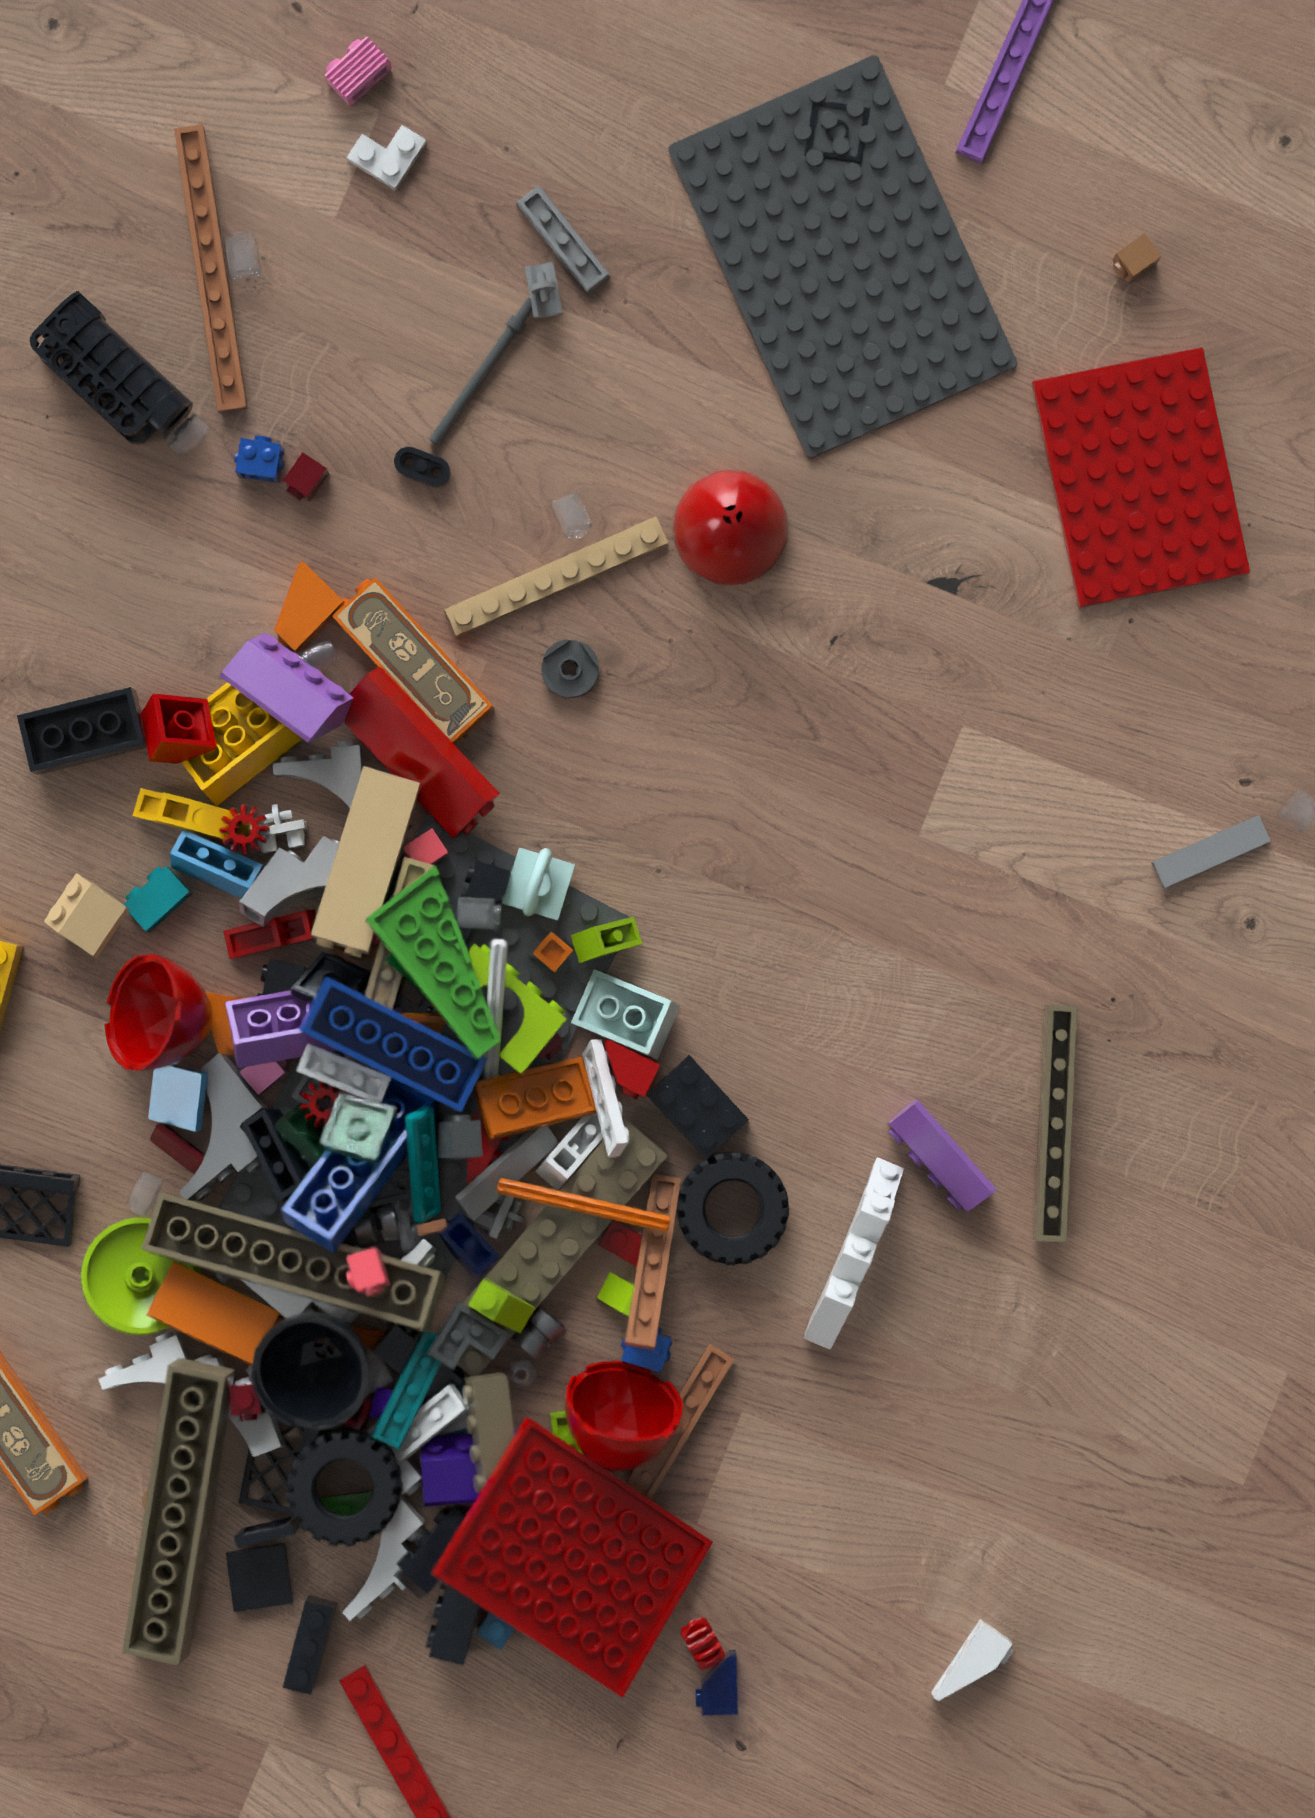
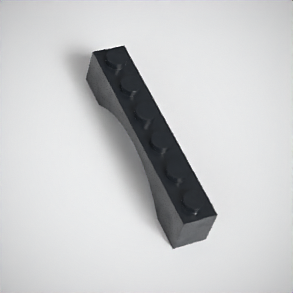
[426,861,511,1040]

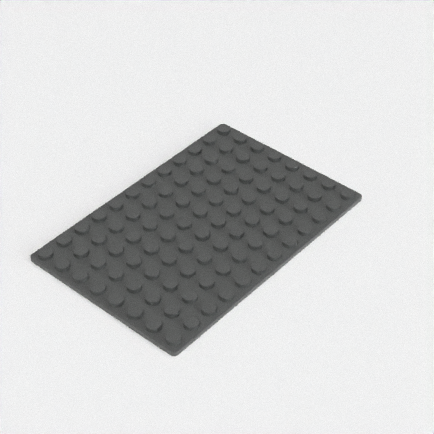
[669,55,1017,458]

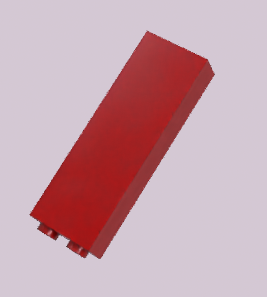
[344,667,500,838]

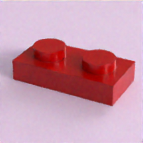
[598,1220,642,1267]

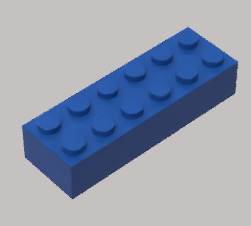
[298,977,488,1112]
[282,1073,436,1253]

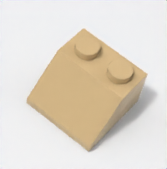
[44,873,130,958]

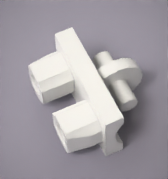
[257,804,308,854]

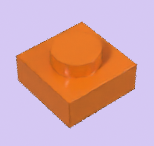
[533,931,574,973]

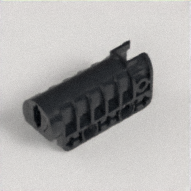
[30,291,193,445]

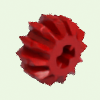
[219,805,270,855]
[300,1081,351,1129]
[681,1617,725,1671]

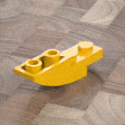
[132,788,252,846]

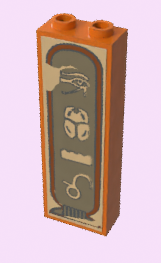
[332,577,494,745]
[0,1351,88,1516]

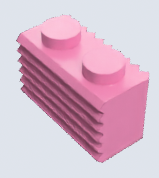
[324,36,392,107]

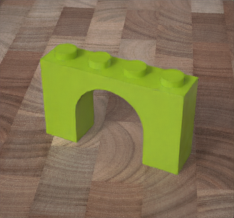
[468,944,567,1075]

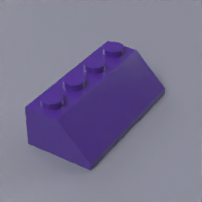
[421,1430,518,1506]

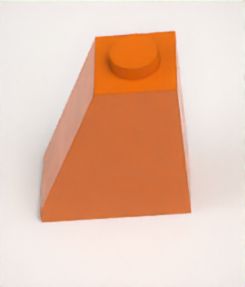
[274,561,344,654]

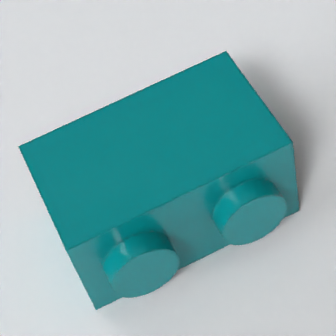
[123,866,193,932]

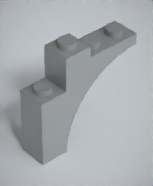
[273,741,363,808]
[239,836,391,927]
[179,1053,269,1202]

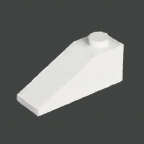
[535,1114,603,1190]
[931,1619,1013,1701]

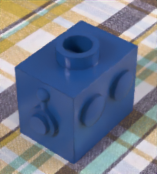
[234,436,285,483]
[621,1327,672,1373]

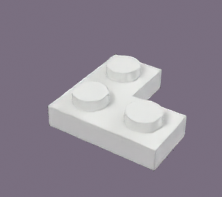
[347,125,427,191]

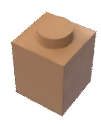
[1112,233,1161,283]

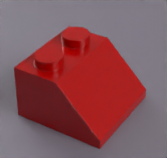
[141,693,216,764]
[605,1039,660,1100]

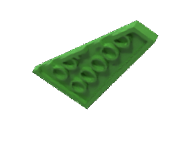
[365,865,501,1060]

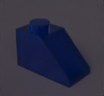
[438,1213,500,1276]
[696,1650,738,1716]

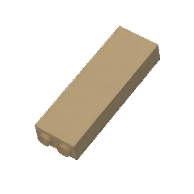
[311,766,421,958]

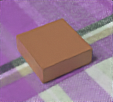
[416,1217,449,1236]

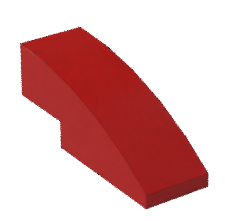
[223,909,317,959]

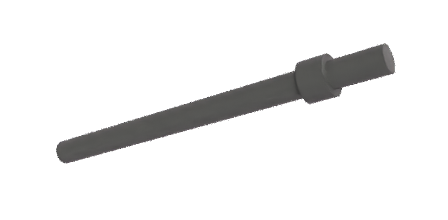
[428,298,533,446]

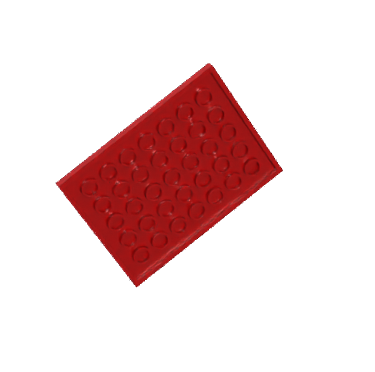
[1032,347,1250,608]
[432,1417,713,1698]

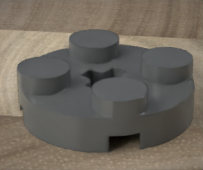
[541,640,599,699]

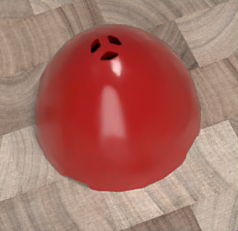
[673,470,788,585]
[105,954,213,1071]
[565,1361,683,1472]

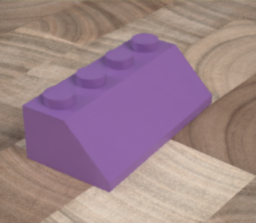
[220,633,354,743]
[225,990,337,1068]
[888,1100,997,1212]

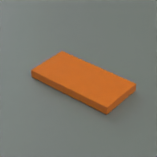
[473,1056,597,1140]
[146,1261,279,1366]

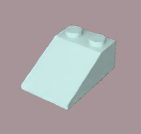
[571,969,680,1060]

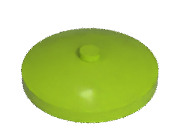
[81,1217,200,1336]

